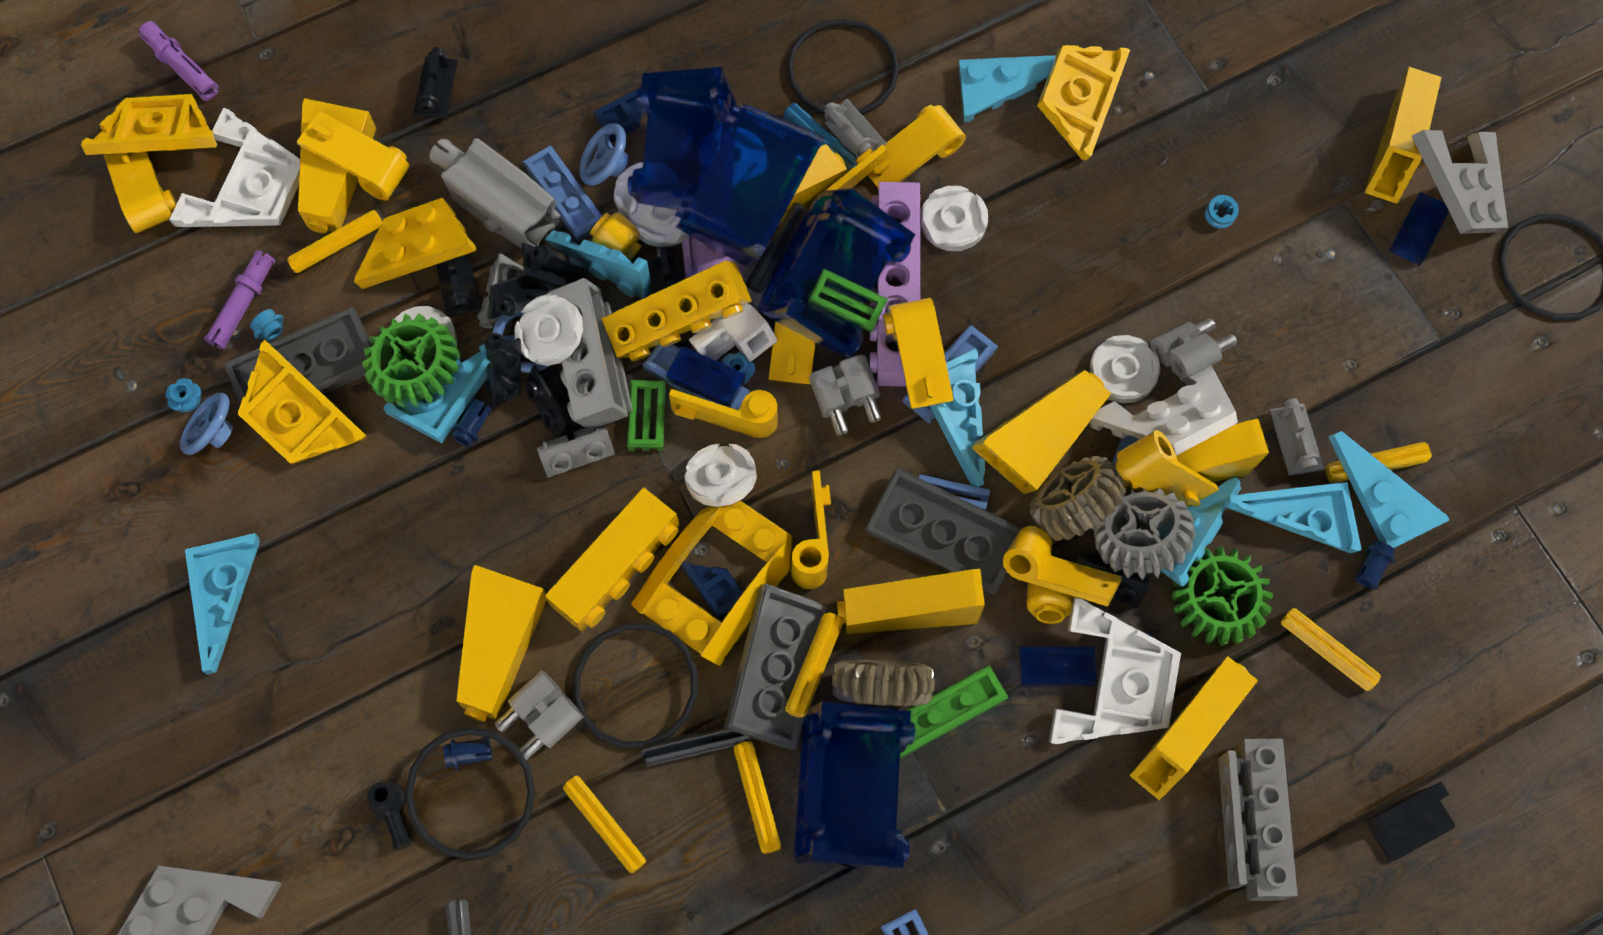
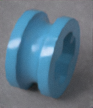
[1205,195,1239,229]

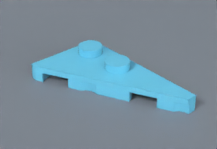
[958,55,1056,122]
[545,230,653,299]
[383,344,490,443]
[927,348,985,487]
[1328,431,1449,548]
[1160,476,1241,586]
[1224,482,1362,553]
[185,533,260,675]

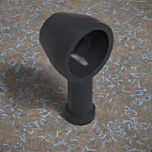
[366,780,412,851]

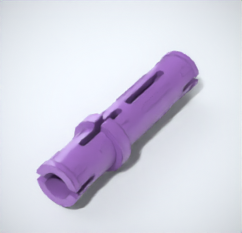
[138,21,219,101]
[204,250,276,350]

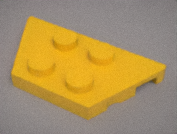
[1037,45,1130,161]
[81,94,217,155]
[354,197,476,289]
[238,340,367,464]

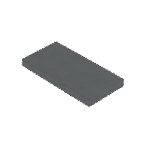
[223,306,373,405]
[864,467,1022,597]
[724,584,830,750]

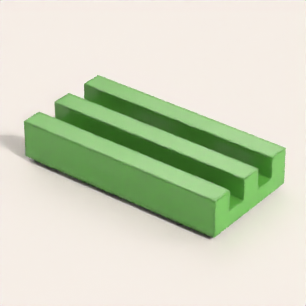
[808,269,888,332]
[627,380,666,451]

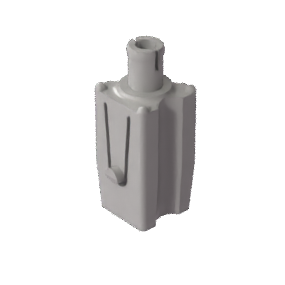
[429,138,562,249]

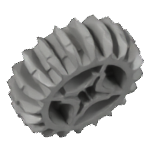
[1093,488,1196,580]

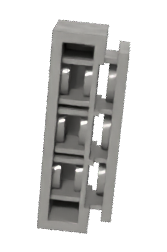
[547,278,633,430]
[1218,739,1298,901]

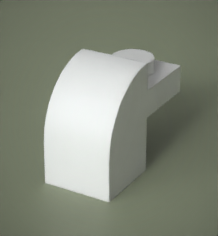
[689,304,778,366]

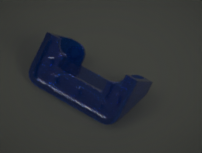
[627,67,738,216]
[675,103,824,269]
[758,188,916,357]
[794,701,915,869]

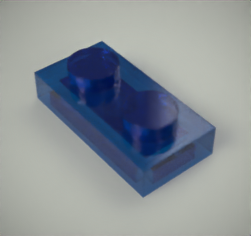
[1389,191,1449,266]
[666,346,746,408]
[1018,647,1097,687]

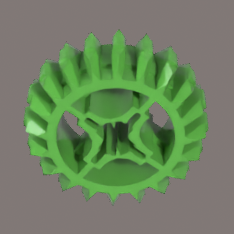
[362,313,460,408]
[1171,546,1273,646]

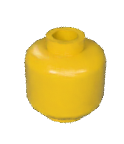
[590,212,642,261]
[1027,583,1075,624]

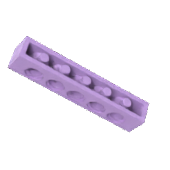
[870,182,920,386]

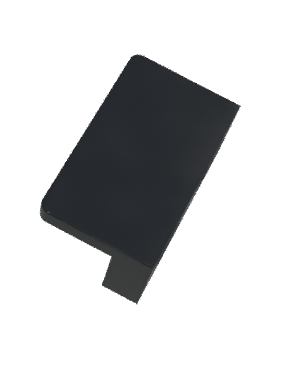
[1365,781,1455,862]

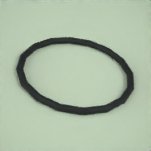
[786,18,899,115]
[1498,214,1603,321]
[573,622,698,749]
[405,726,535,860]

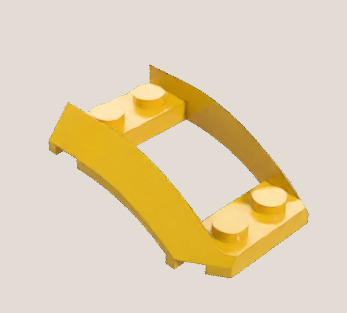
[631,500,793,666]

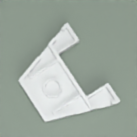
[169,108,300,227]
[1089,365,1238,455]
[1049,597,1181,744]

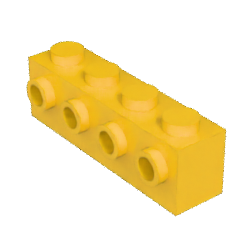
[601,260,752,361]
[545,487,679,633]

